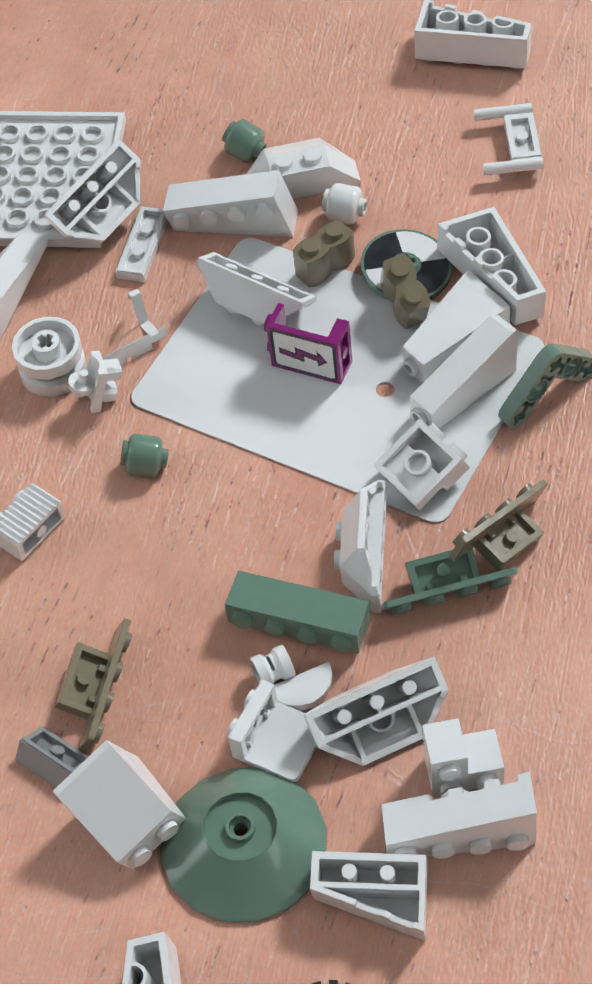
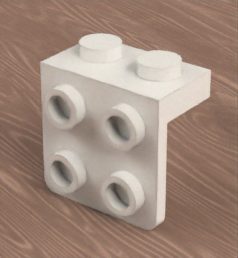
[227,679,317,782]

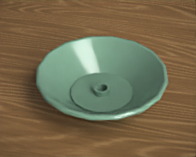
[161,768,327,922]

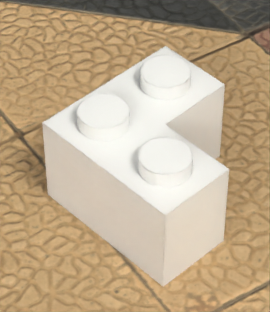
[422,718,505,797]

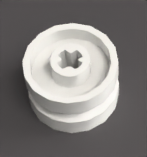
[11,317,87,397]

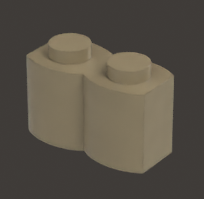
[293,220,355,287]
[380,253,430,329]

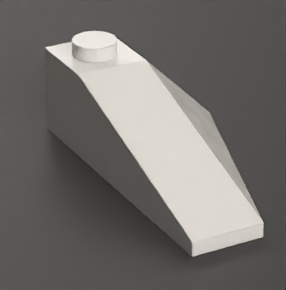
[0,232,48,340]

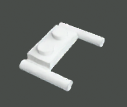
[473,103,543,175]

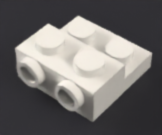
[373,419,470,511]

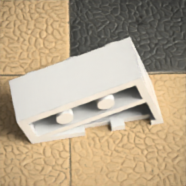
[310,851,428,941]

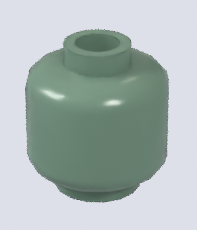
[222,119,267,163]
[120,434,168,477]

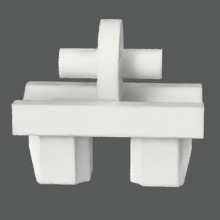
[68,350,122,413]

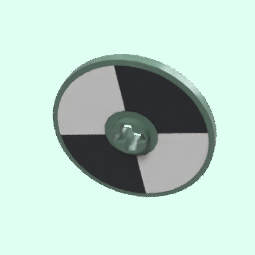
[360,229,452,300]

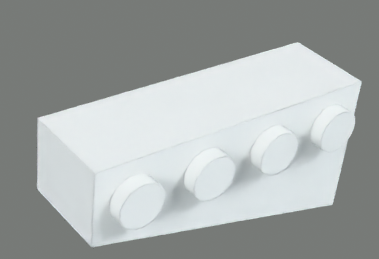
[163,170,298,237]
[437,207,546,325]

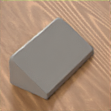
[16,726,89,788]

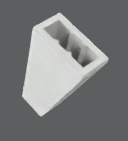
[402,271,510,383]
[410,312,517,429]

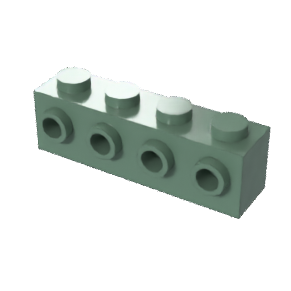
[225,570,371,653]

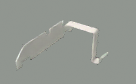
[86,289,167,369]

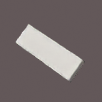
[115,206,168,283]

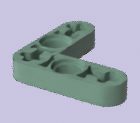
[498,343,592,429]

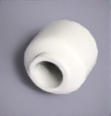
[322,183,368,225]

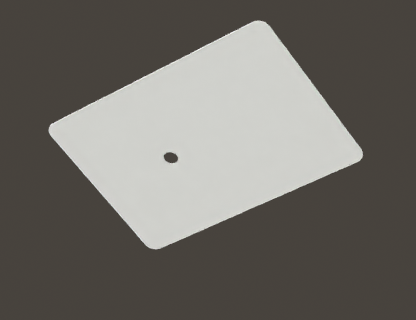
[131,238,545,523]

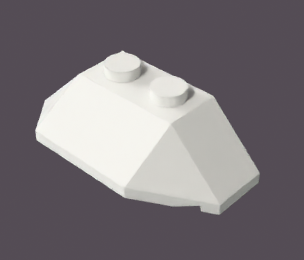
[43,138,140,243]
[247,138,361,199]
[197,252,317,326]
[334,480,387,613]
[304,656,449,766]

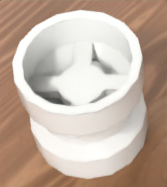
[250,644,296,684]

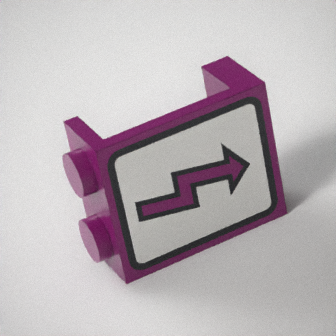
[264,303,353,384]

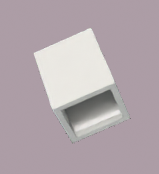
[53,740,186,869]

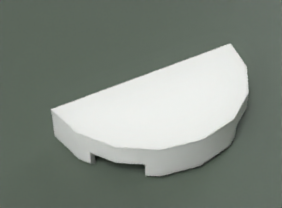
[275,662,333,711]

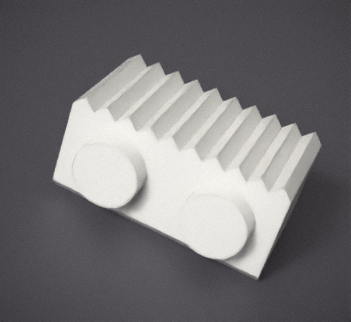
[0,483,66,561]

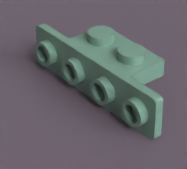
[381,548,518,615]

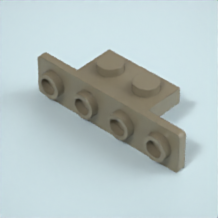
[449,479,548,571]
[55,618,132,752]

